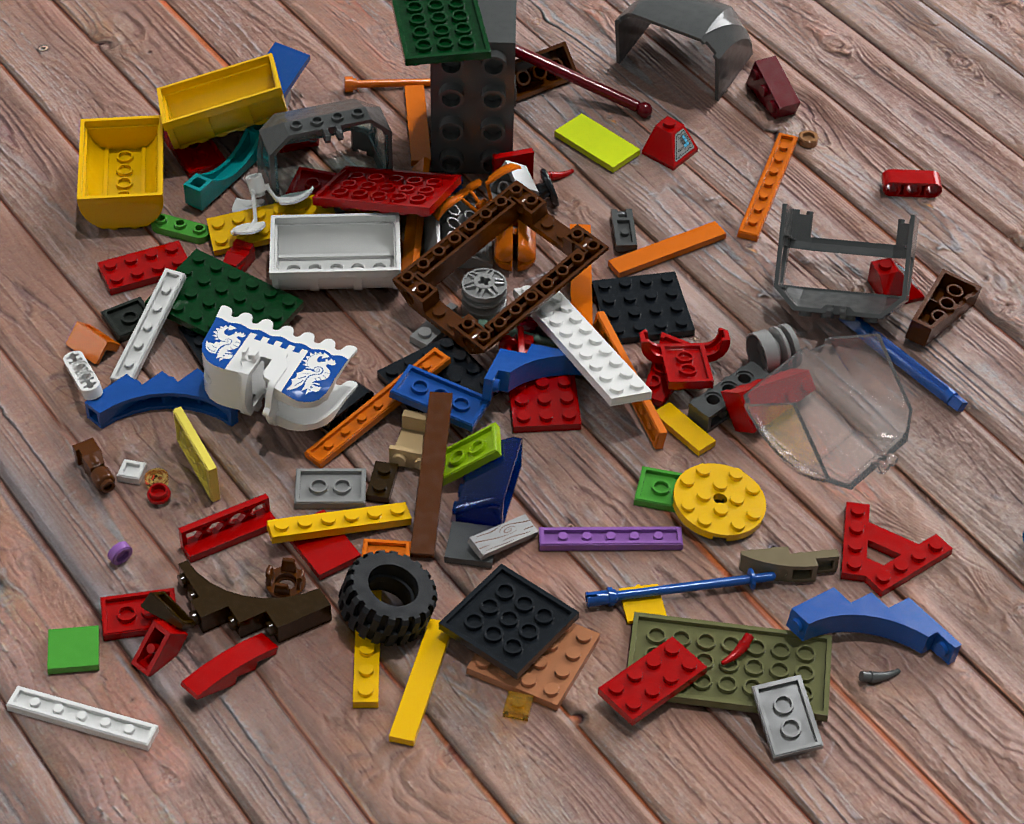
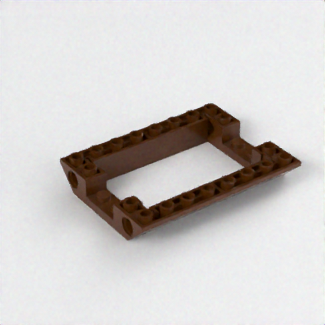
[392,180,609,354]

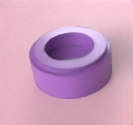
[107,541,132,565]

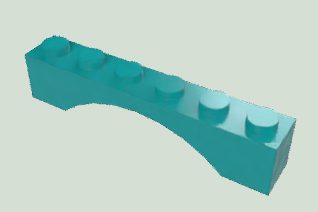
[183,124,264,211]

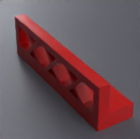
[178,493,275,563]

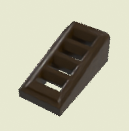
[141,591,196,629]

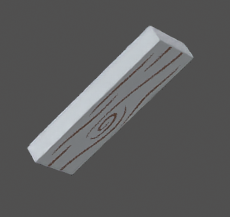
[467,514,539,560]

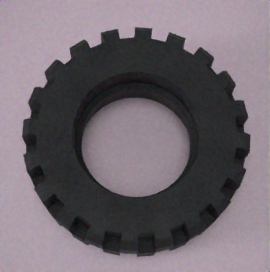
[338,550,438,646]

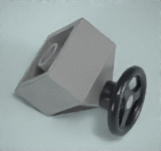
[486,160,559,207]

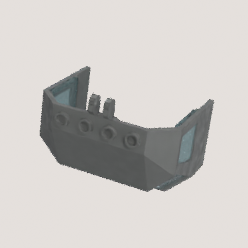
[257,98,393,205]

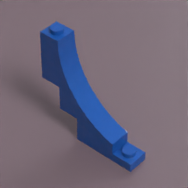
[482,344,582,400]
[786,587,962,665]

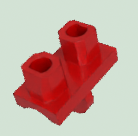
[498,325,534,353]

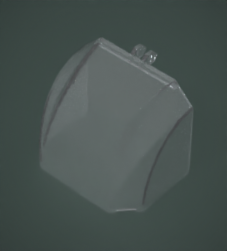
[743,334,913,490]

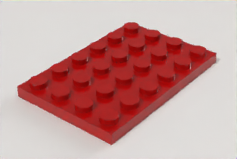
[312,166,462,217]

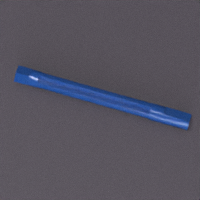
[839,317,968,412]

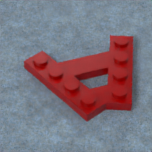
[840,502,953,597]

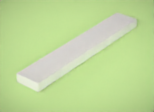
[110,268,187,383]
[6,686,159,751]

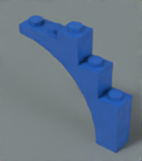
[85,368,239,429]

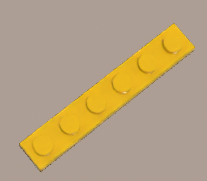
[267,502,412,544]
[353,590,382,708]

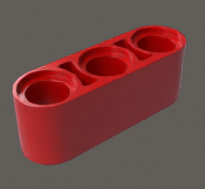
[881,169,942,198]

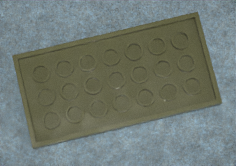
[627,612,832,722]

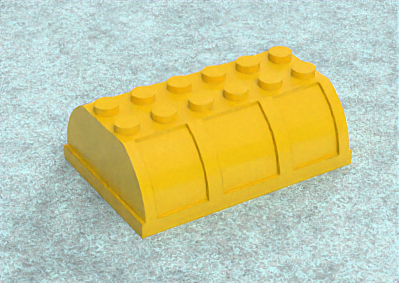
[156,53,288,150]
[77,115,164,230]

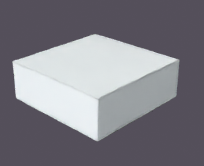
[117,459,147,485]

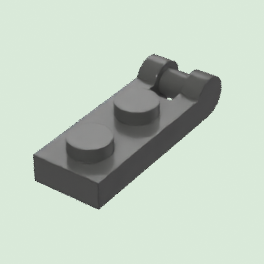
[610,209,637,252]

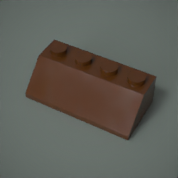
[515,41,577,102]

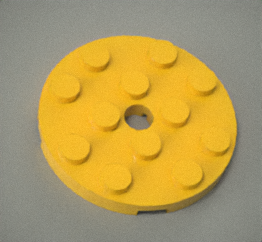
[672,463,766,541]

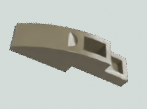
[739,546,840,582]

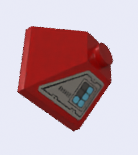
[642,116,698,171]
[867,258,925,304]

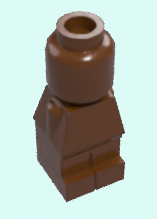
[72,437,115,493]

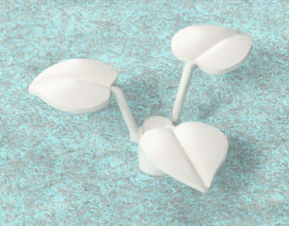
[230,173,314,236]

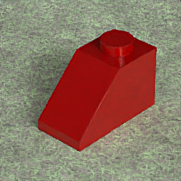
[131,620,188,677]

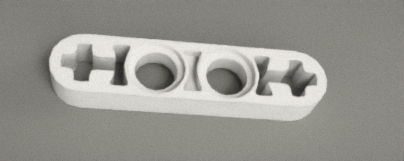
[63,351,103,400]

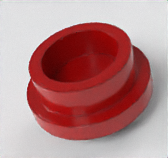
[147,483,171,505]

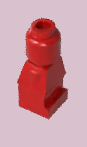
[223,238,256,272]

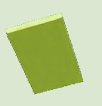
[443,422,502,486]

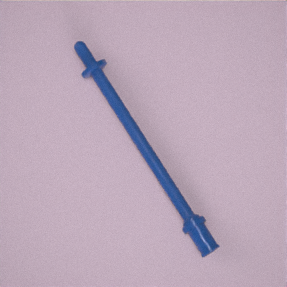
[585,568,776,608]

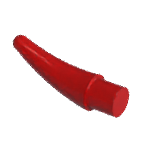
[541,169,574,181]
[721,633,754,665]

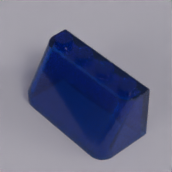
[452,437,523,526]

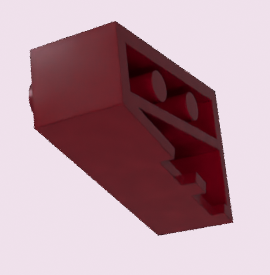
[746,56,801,119]

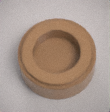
[798,130,819,148]

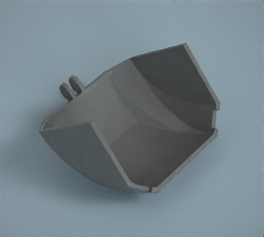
[615,0,753,101]

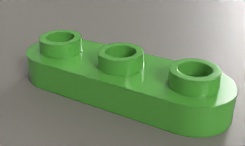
[151,214,210,244]

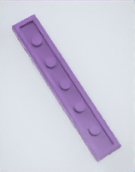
[539,526,683,551]

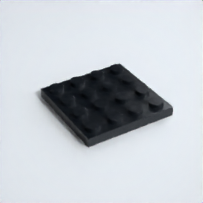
[592,271,695,344]
[377,336,502,414]
[439,564,579,680]

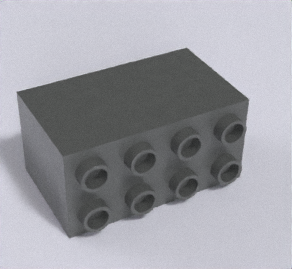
[430,0,517,175]

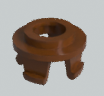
[265,557,306,598]

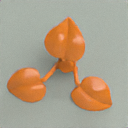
[433,163,522,221]

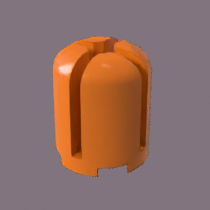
[494,220,536,272]

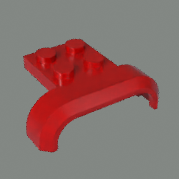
[639,328,730,390]

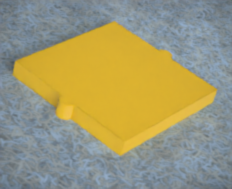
[619,584,667,625]

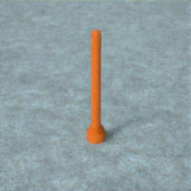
[344,76,430,92]

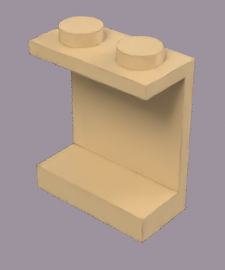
[389,409,427,470]

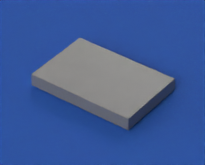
[294,468,367,509]
[751,675,824,760]

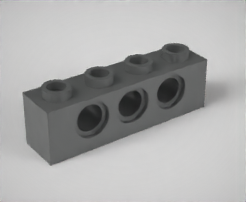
[688,361,771,433]

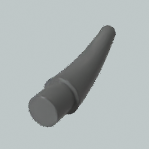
[859,668,901,683]

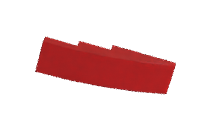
[181,633,278,700]

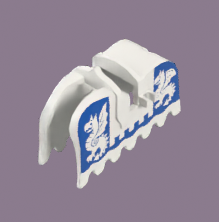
[202,305,358,431]

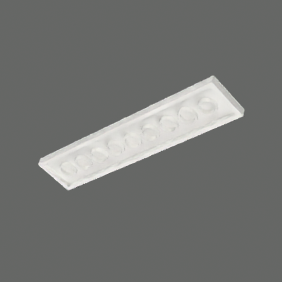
[513,285,652,406]

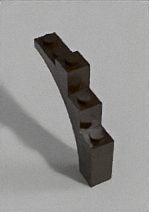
[177,560,332,643]

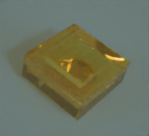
[503,691,534,722]

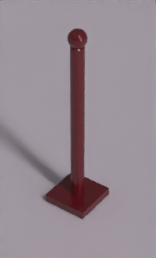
[515,44,652,118]

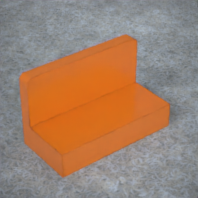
[66,321,121,365]

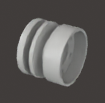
[461,268,507,321]
[746,323,801,375]

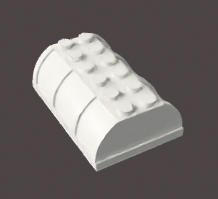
[269,212,401,291]

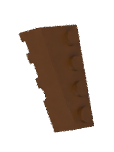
[905,269,982,347]

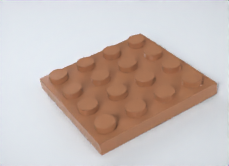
[466,623,600,711]

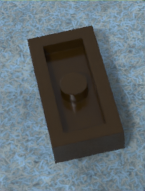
[366,461,399,504]

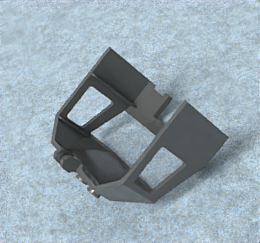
[774,204,919,323]

